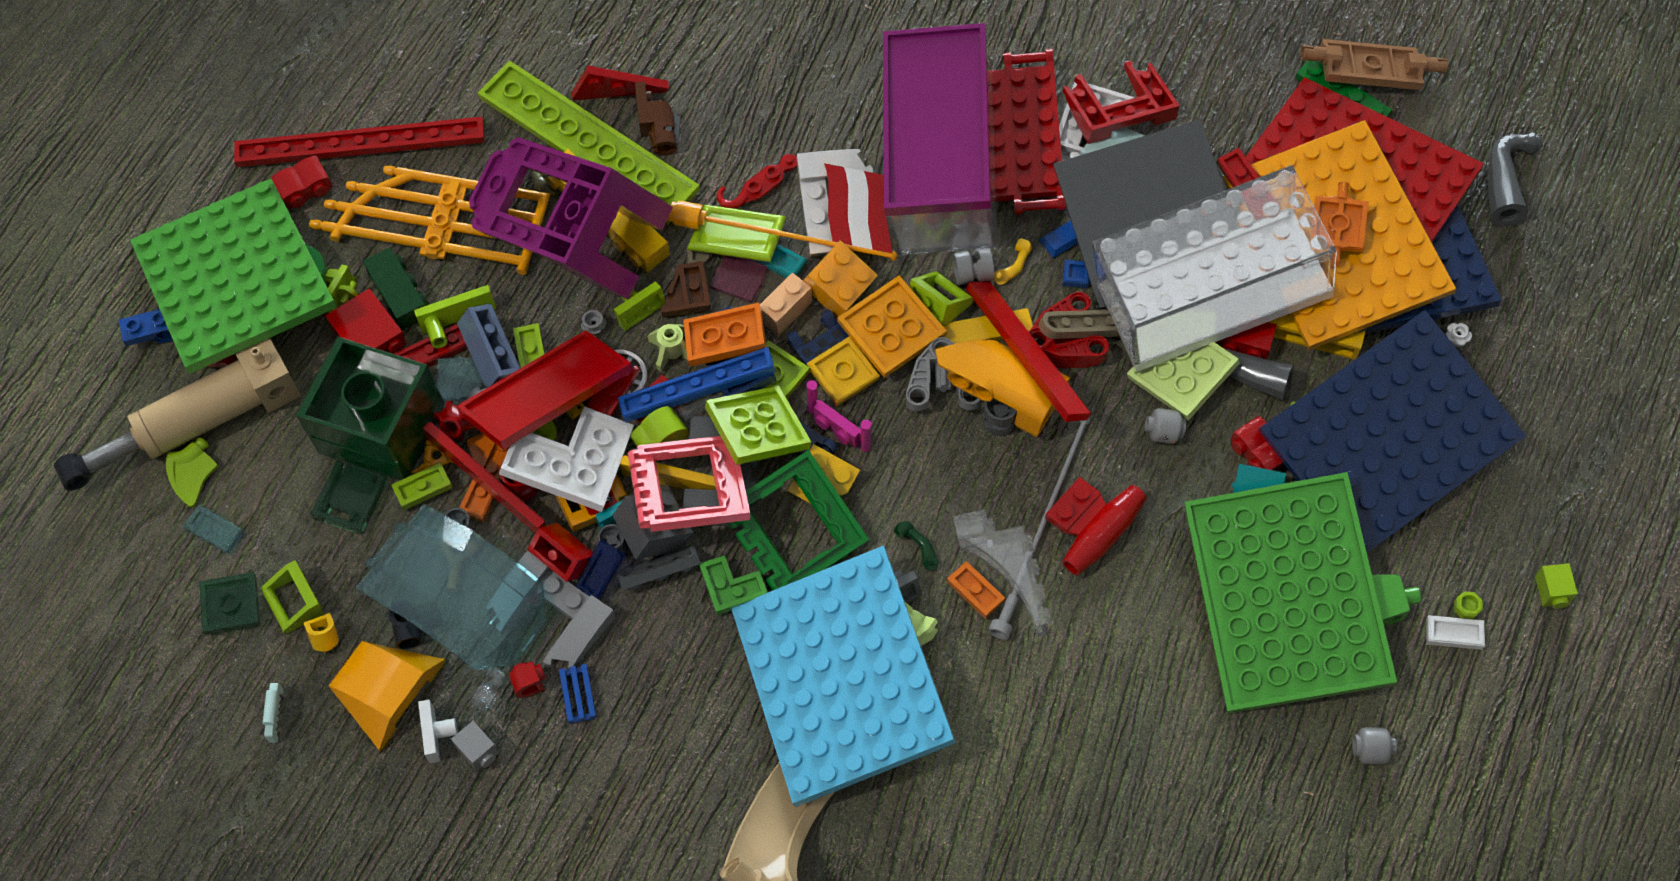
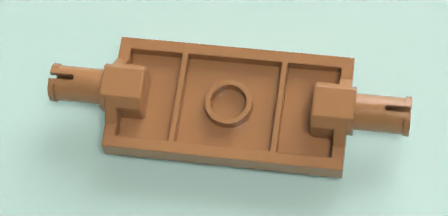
[1300,39,1448,90]

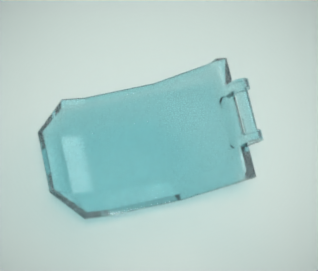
[355,504,546,670]

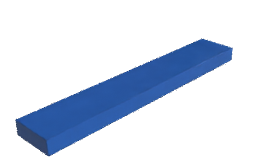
[618,347,776,423]

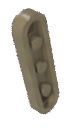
[1039,310,1123,339]

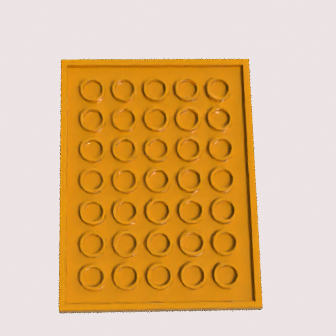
[1223,120,1456,350]

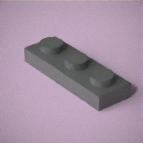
[616,545,701,590]

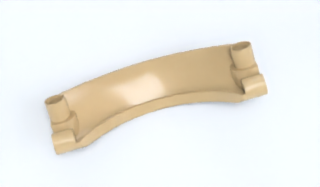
[720,762,834,881]

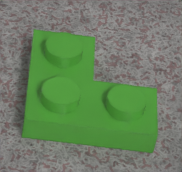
[699,555,768,615]

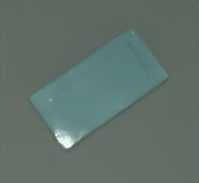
[183,505,244,554]

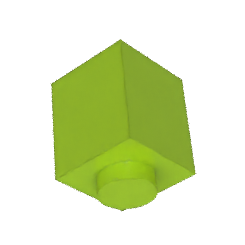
[1535,563,1578,609]

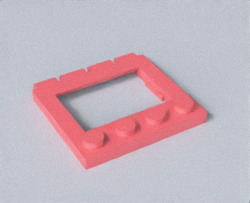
[628,436,750,532]

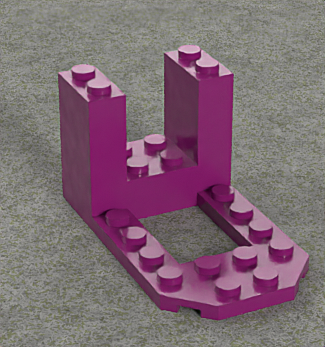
[469,137,673,299]

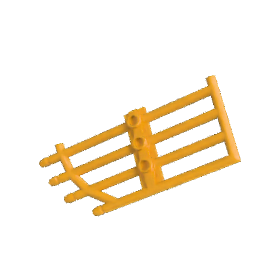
[309,165,551,275]

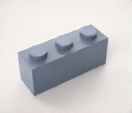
[457,304,520,388]

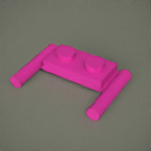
[807,380,872,452]

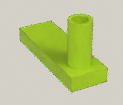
[414,285,496,348]

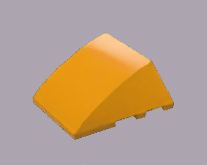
[329,641,446,751]

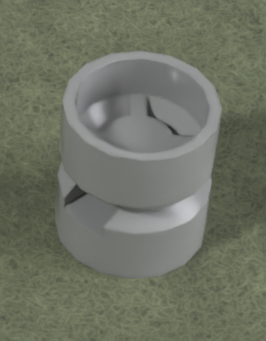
[953,247,994,286]

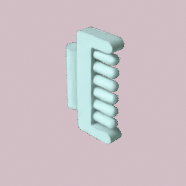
[262,683,284,743]

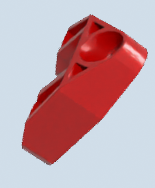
[1029,292,1109,368]

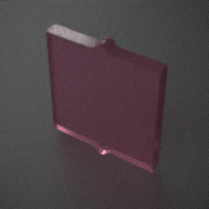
[710,256,768,303]

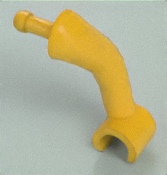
[994,238,1032,285]

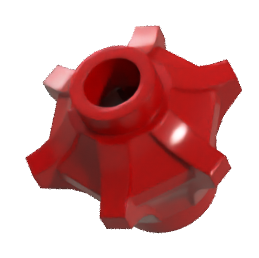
[433,400,474,440]

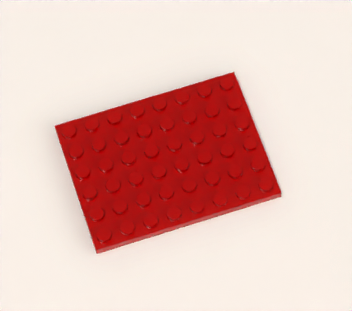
[1246,77,1484,243]

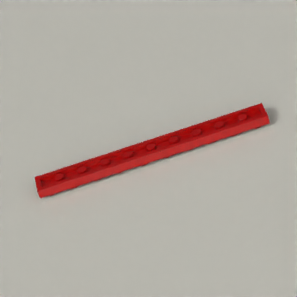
[234,117,485,167]

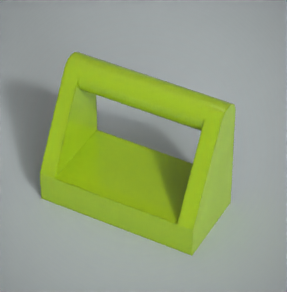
[909,271,974,326]
[261,560,325,634]

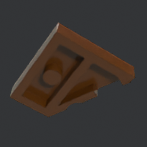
[661,261,711,318]

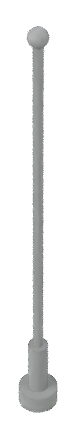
[988,418,1090,640]

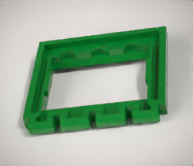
[728,450,869,590]

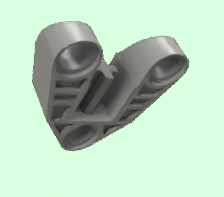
[905,337,982,411]

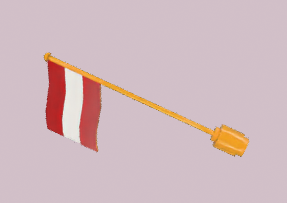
[668,163,897,261]

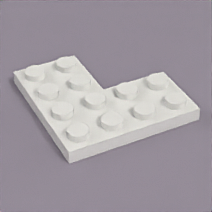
[499,407,634,512]

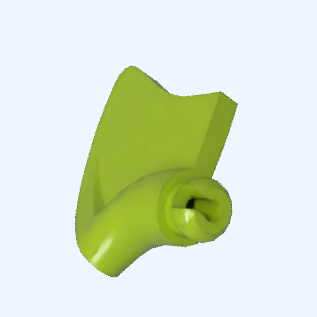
[166,437,219,508]

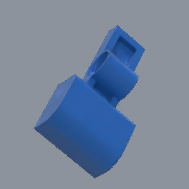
[119,309,173,346]

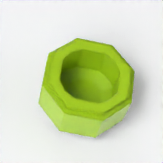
[1454,591,1483,619]

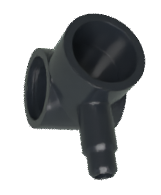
[388,600,443,649]

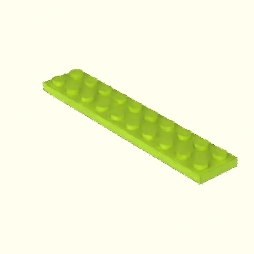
[478,60,700,224]

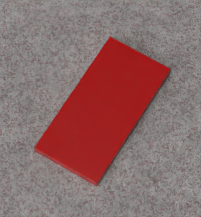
[457,330,633,450]

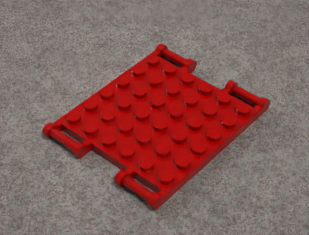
[913,49,1066,223]

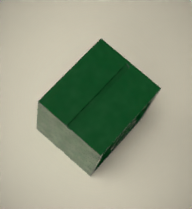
[296,337,445,480]

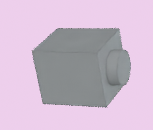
[451,721,499,771]

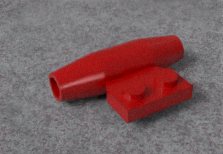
[1045,477,1147,576]

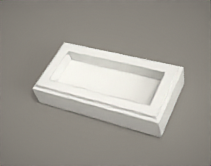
[1426,615,1485,650]

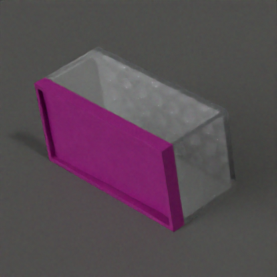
[883,23,998,255]

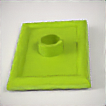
[687,205,786,262]

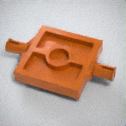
[1310,182,1369,266]

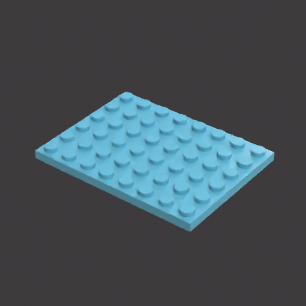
[732,546,956,807]

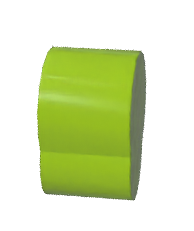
[631,406,689,447]

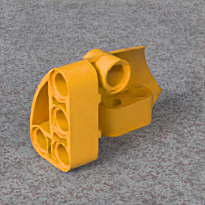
[935,340,1071,437]

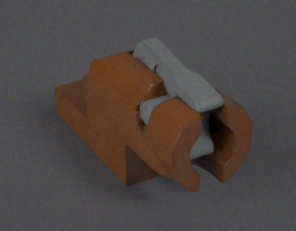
[635,81,681,156]

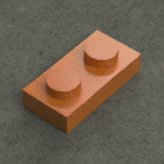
[947,561,1005,619]

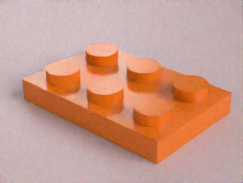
[683,303,766,367]

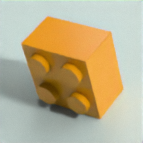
[803,240,878,318]

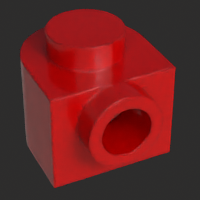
[509,661,546,698]

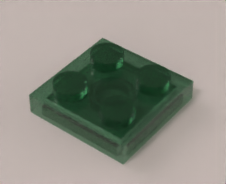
[199,572,260,636]

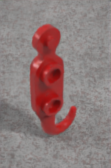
[716,154,797,209]

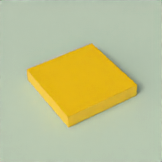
[807,336,880,406]

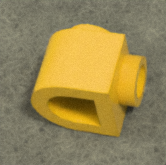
[303,613,339,652]

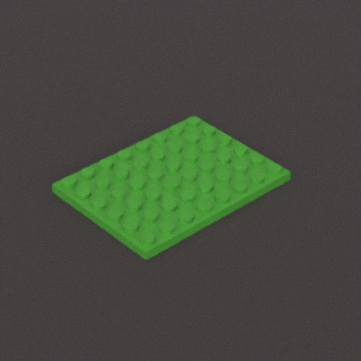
[130,179,337,374]
[1184,472,1397,714]

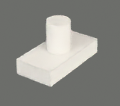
[418,700,458,763]

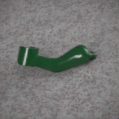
[894,521,939,571]

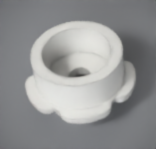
[1446,323,1472,347]

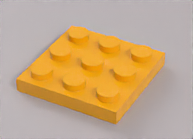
[837,275,947,378]

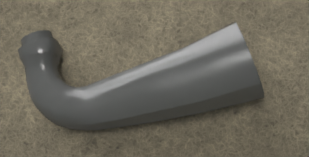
[1488,132,1541,226]
[1224,348,1294,401]

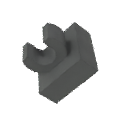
[894,570,922,603]

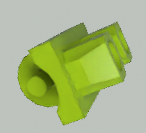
[325,264,359,313]

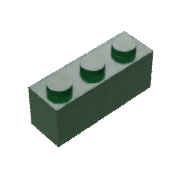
[363,247,429,331]

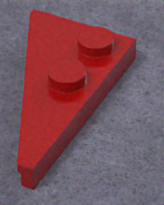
[572,65,669,101]

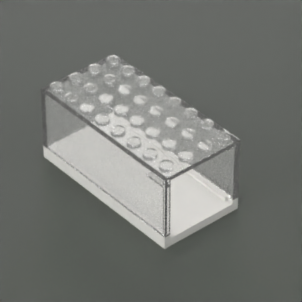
[1092,165,1337,372]

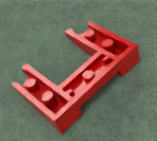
[1063,61,1180,144]

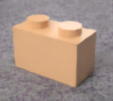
[760,273,812,336]

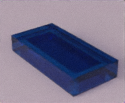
[575,540,625,600]

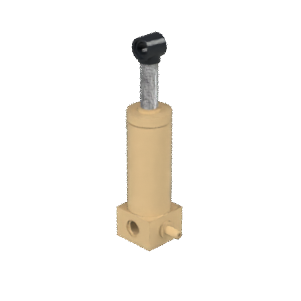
[53,338,301,491]

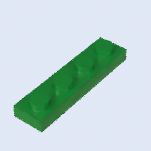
[1295,61,1392,117]

